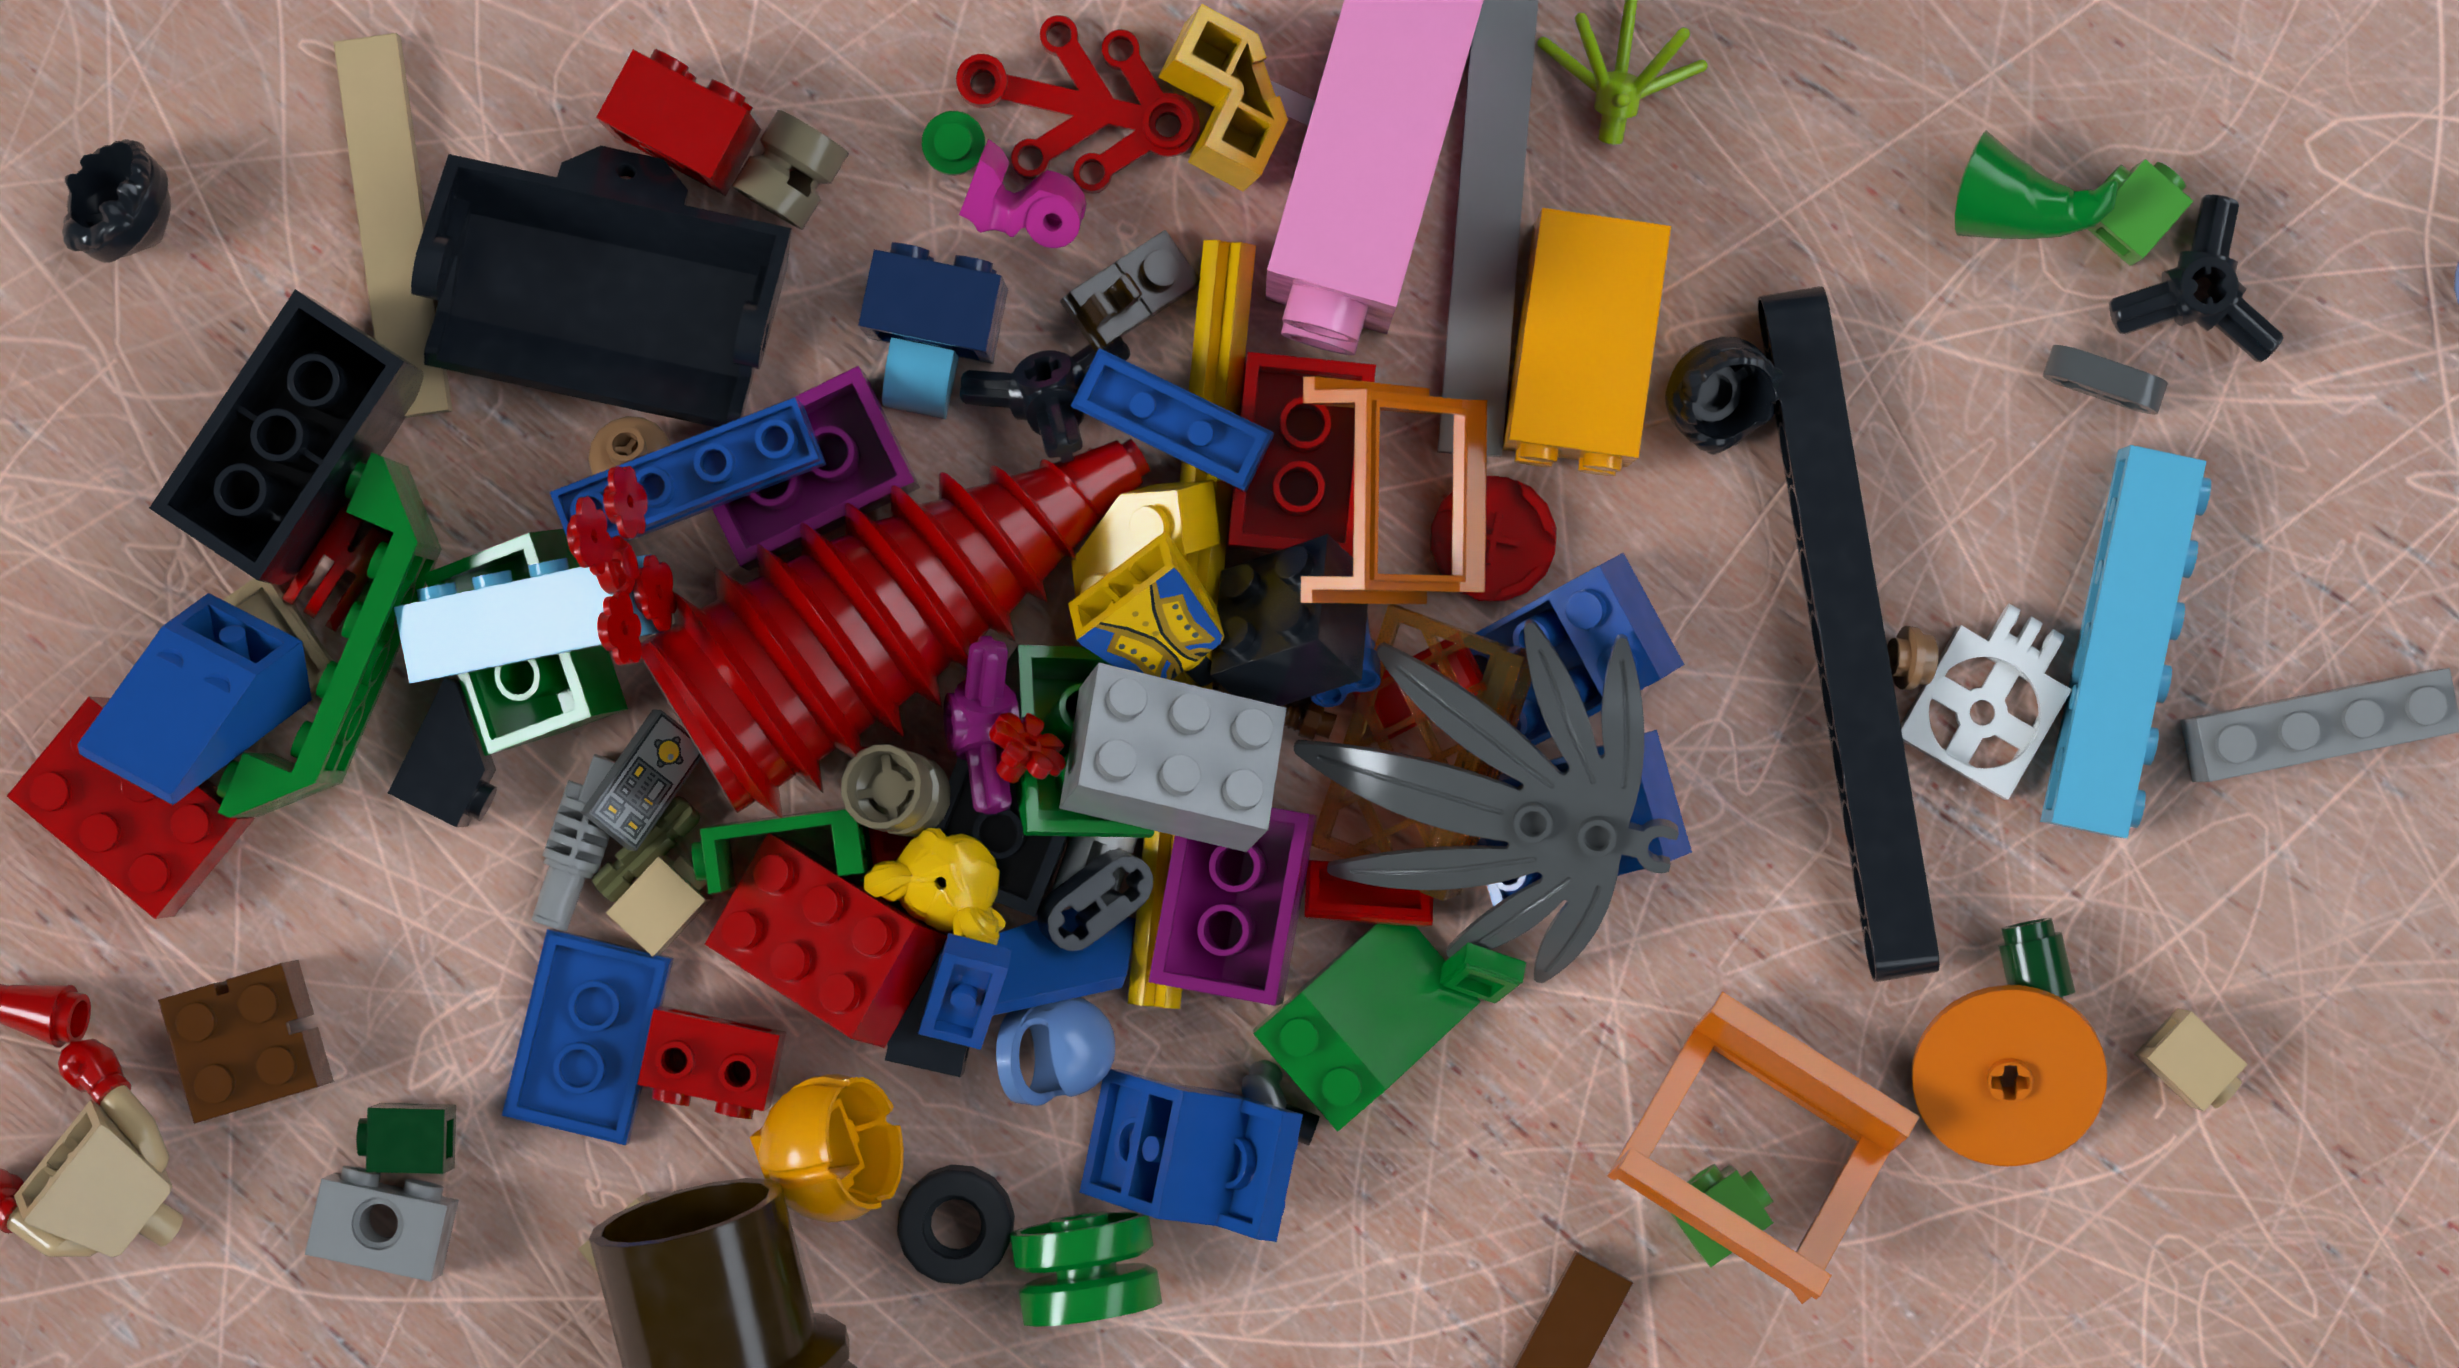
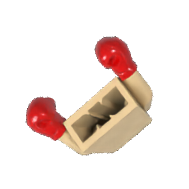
[0,1039,183,1257]

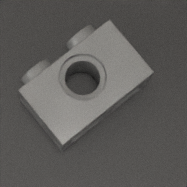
[305,1166,459,1282]

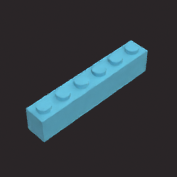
[2040,445,2211,839]

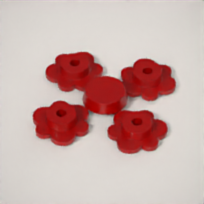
[567,466,677,666]

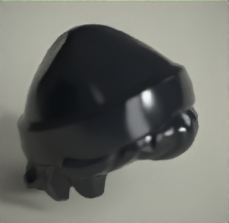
[62,139,171,263]
[1665,337,1785,455]

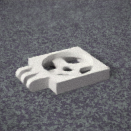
[1900,603,2072,800]

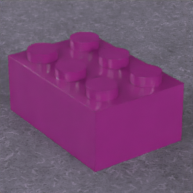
[712,366,921,571]

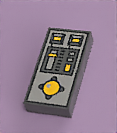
[580,709,702,851]

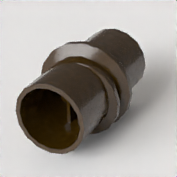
[589,1178,857,1368]

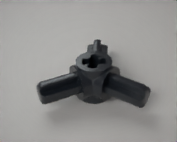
[2109,194,2283,363]
[959,337,1131,463]

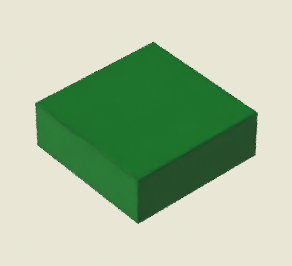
[1439,942,1526,1004]

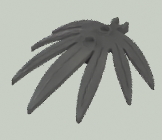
[1294,619,1679,983]

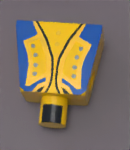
[1068,532,1225,687]

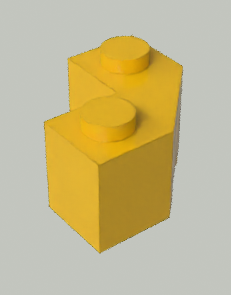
[1158,4,1288,192]
[1071,480,1220,597]

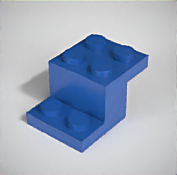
[1079,1068,1303,1242]

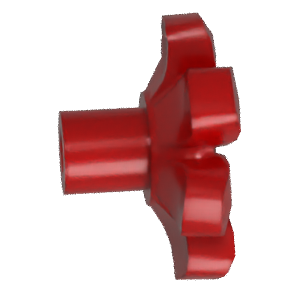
[989,712,1066,783]

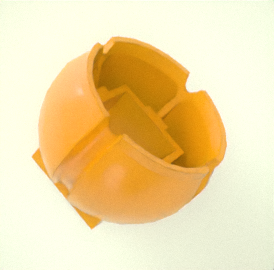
[750,1074,904,1223]

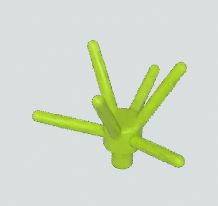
[1537,0,1708,145]

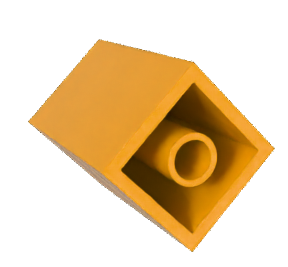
[1502,208,1671,476]

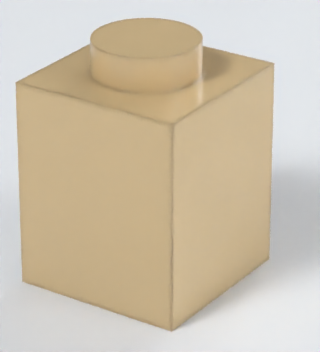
[606,855,713,957]
[2135,1008,2248,1111]

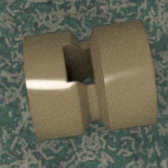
[732,110,849,230]
[841,745,951,837]

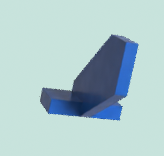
[918,908,1136,1050]

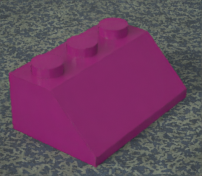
[1148,807,1317,1006]

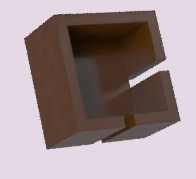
[158,960,334,1124]

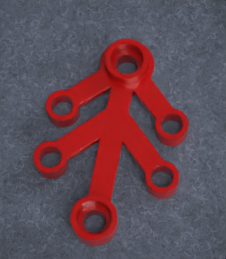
[956,15,1200,194]

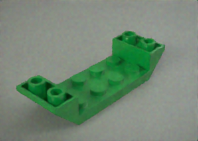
[217,452,442,818]

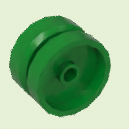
[1010,1211,1162,1327]

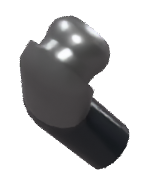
[1241,1060,1320,1146]

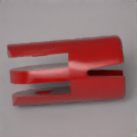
[281,505,393,633]

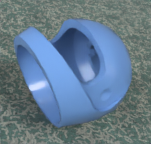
[996,997,1115,1106]

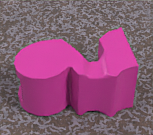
[959,139,1087,248]

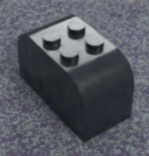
[149,289,424,585]

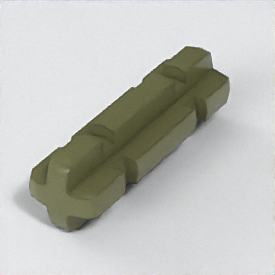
[592,796,701,902]

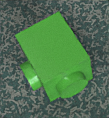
[2088,159,2193,266]
[1671,1164,1774,1267]

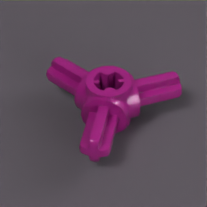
[943,636,1019,815]

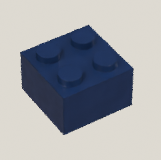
[858,242,1008,364]

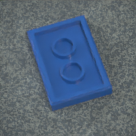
[502,928,674,1145]

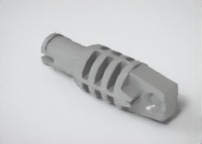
[531,754,616,931]

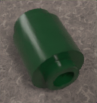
[1998,918,2075,999]

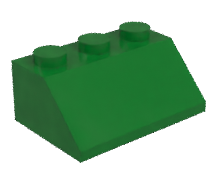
[423,529,628,756]

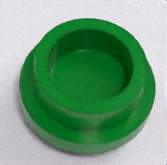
[922,111,986,176]

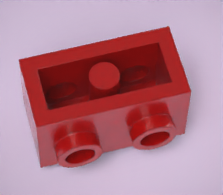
[637,1006,786,1119]

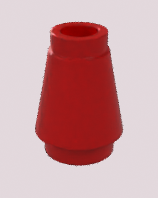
[0,984,91,1048]

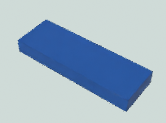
[1071,348,1274,492]

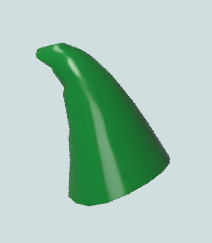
[1955,130,2118,239]

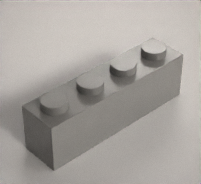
[2180,668,2459,782]

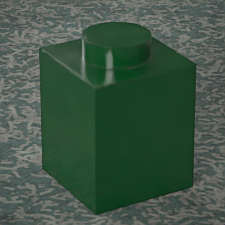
[356,1103,456,1174]

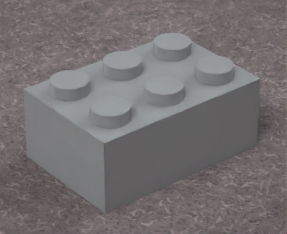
[1059,663,1287,852]

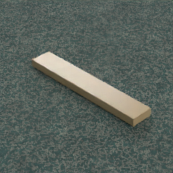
[333,33,452,418]

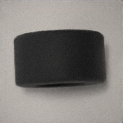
[897,1165,1015,1285]

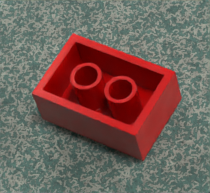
[1228,352,1376,558]
[7,696,255,919]
[705,833,948,1048]

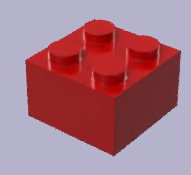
[596,49,761,196]

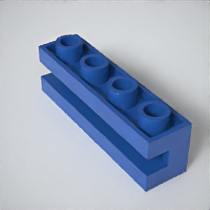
[550,397,826,542]

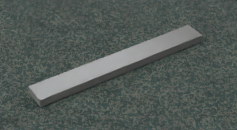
[1437,0,1538,458]

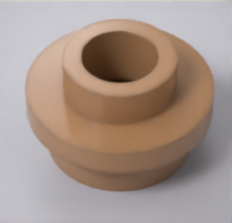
[1887,626,1938,690]

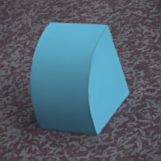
[882,337,959,419]

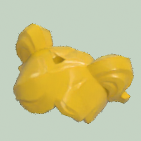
[864,828,1006,945]

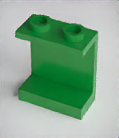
[692,807,872,894]

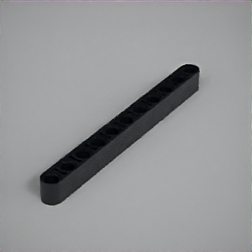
[1758,286,1940,982]

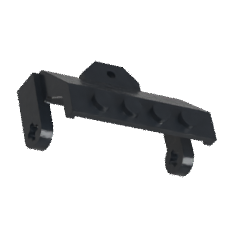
[411,145,792,427]

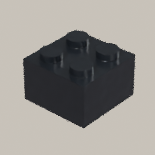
[1210,534,1368,706]
[935,758,1069,917]

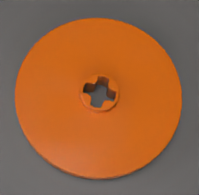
[1912,985,2107,1167]

